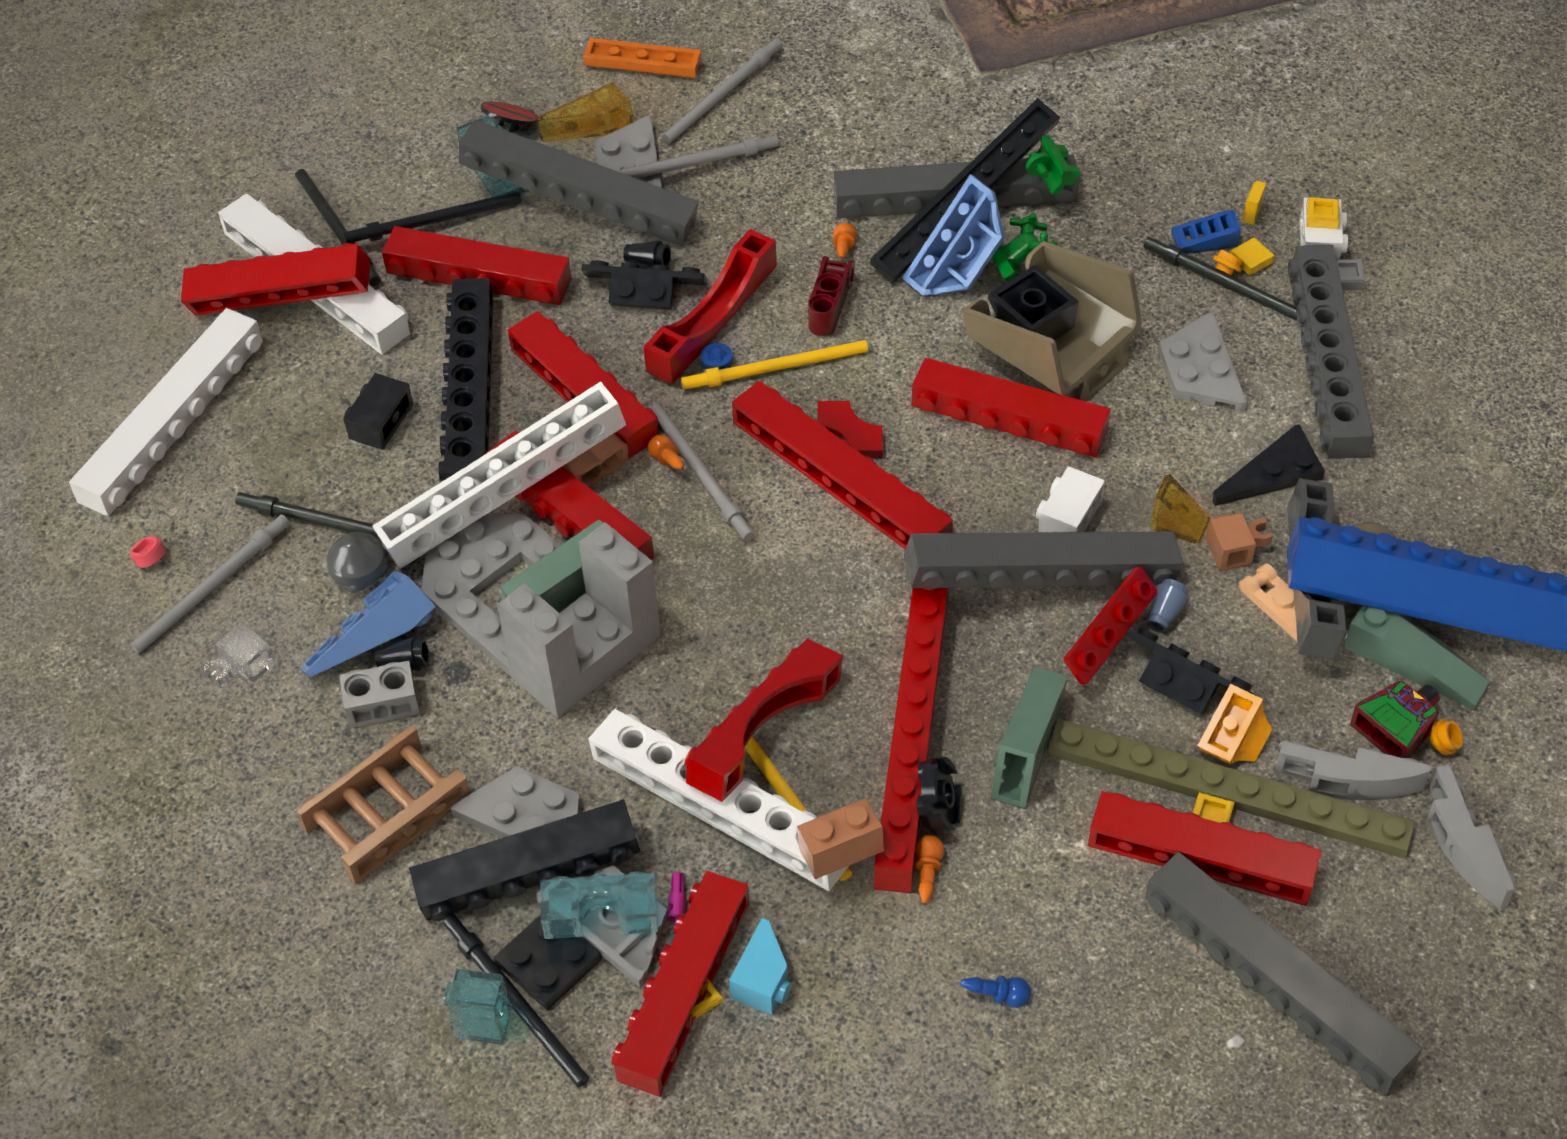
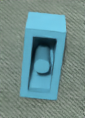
[729,918,792,1015]

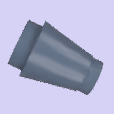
[1147,579,1188,632]

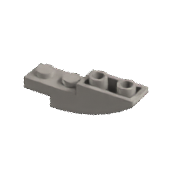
[1275,741,1431,800]
[1427,764,1516,909]

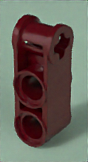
[808,256,855,336]

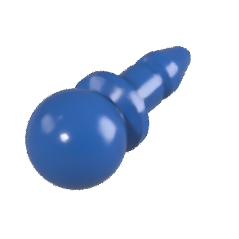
[960,976,1031,1008]

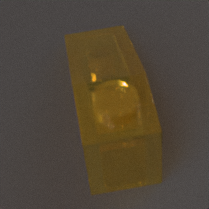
[537,82,633,142]

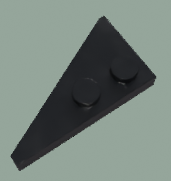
[1212,424,1325,506]

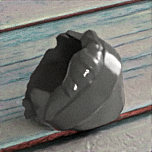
[326,532,389,593]

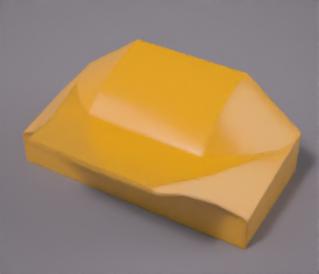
[1197,684,1273,764]

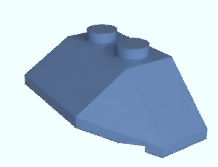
[902,174,1005,296]

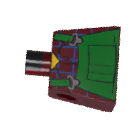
[1350,681,1440,759]

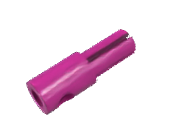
[668,872,685,923]

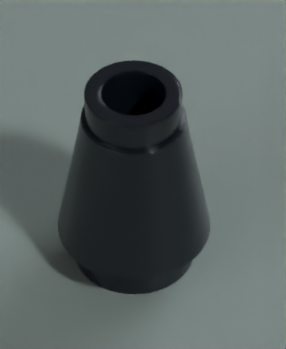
[623,240,671,269]
[375,636,429,671]

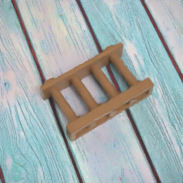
[296,725,470,885]

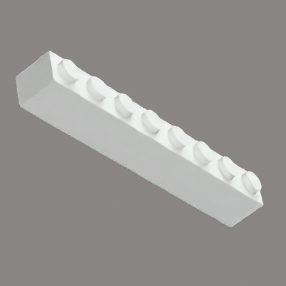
[218,193,410,355]
[69,308,263,517]

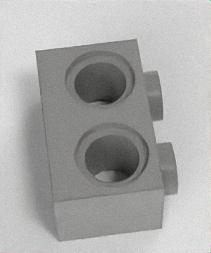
[339,661,420,728]

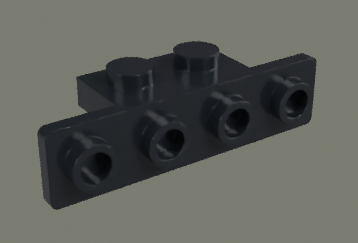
[581,260,708,310]
[1126,627,1256,715]

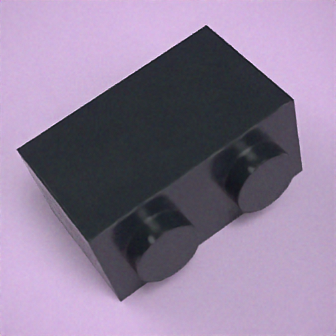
[343,373,414,450]

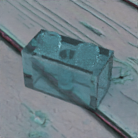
[444,969,511,1045]

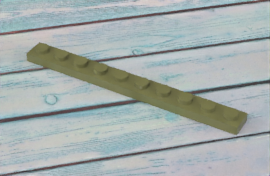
[1048,719,1415,859]

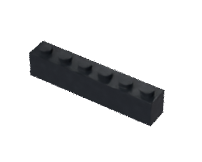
[409,799,641,921]

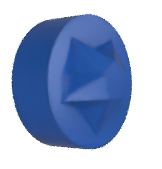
[700,343,733,370]

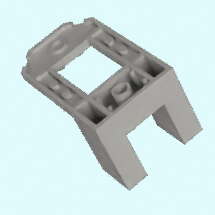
[421,514,661,718]

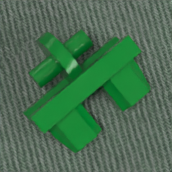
[1026,135,1081,195]

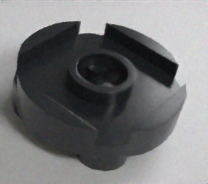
[916,757,963,832]

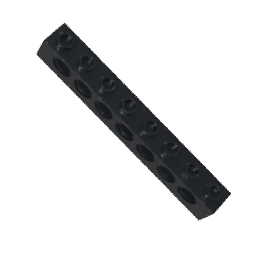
[438,278,493,481]

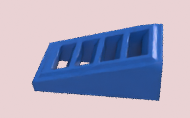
[1171,210,1241,253]

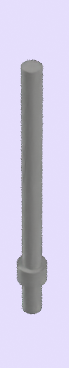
[662,38,783,144]
[617,135,779,178]
[650,403,755,542]
[130,514,290,654]

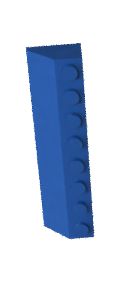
[1287,516,1567,652]

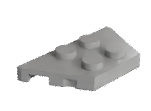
[595,116,662,188]
[1158,312,1247,412]
[451,766,580,838]
[536,865,668,988]

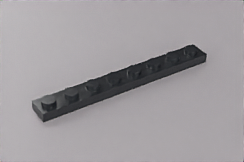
[870,98,1060,284]

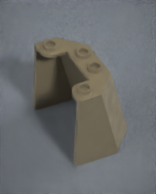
[962,241,1142,401]

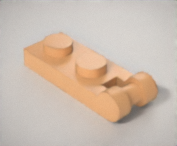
[1239,563,1297,641]

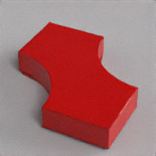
[817,401,883,458]

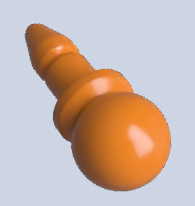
[833,223,857,258]
[648,435,684,470]
[915,835,945,904]

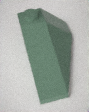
[1344,605,1490,710]

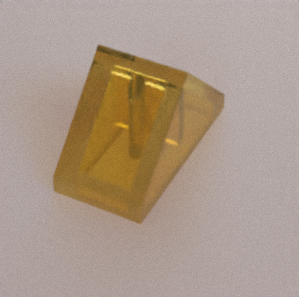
[1150,474,1210,544]

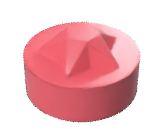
[130,536,166,568]

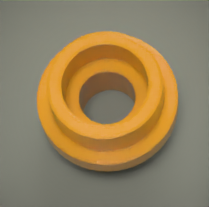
[1212,250,1243,276]
[1430,719,1463,756]

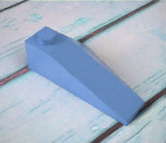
[300,570,436,677]

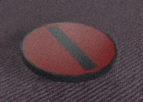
[480,101,539,133]

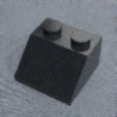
[988,265,1079,340]

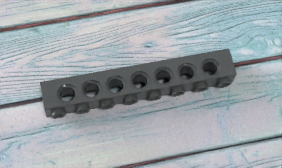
[1288,245,1373,459]

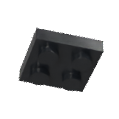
[493,908,602,1010]

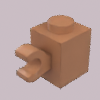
[1206,513,1273,571]

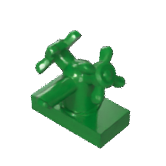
[992,213,1058,282]

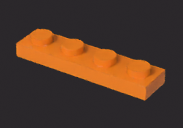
[583,38,702,78]

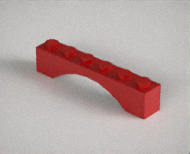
[643,229,777,385]
[684,638,843,802]

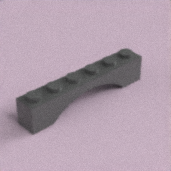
[1287,478,1346,660]

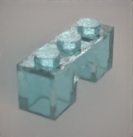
[541,871,658,939]

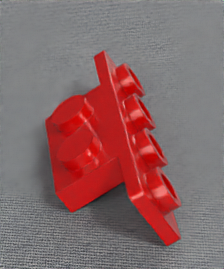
[1064,567,1158,684]

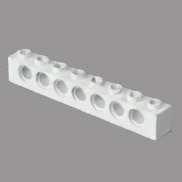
[372,382,626,569]
[588,709,849,891]

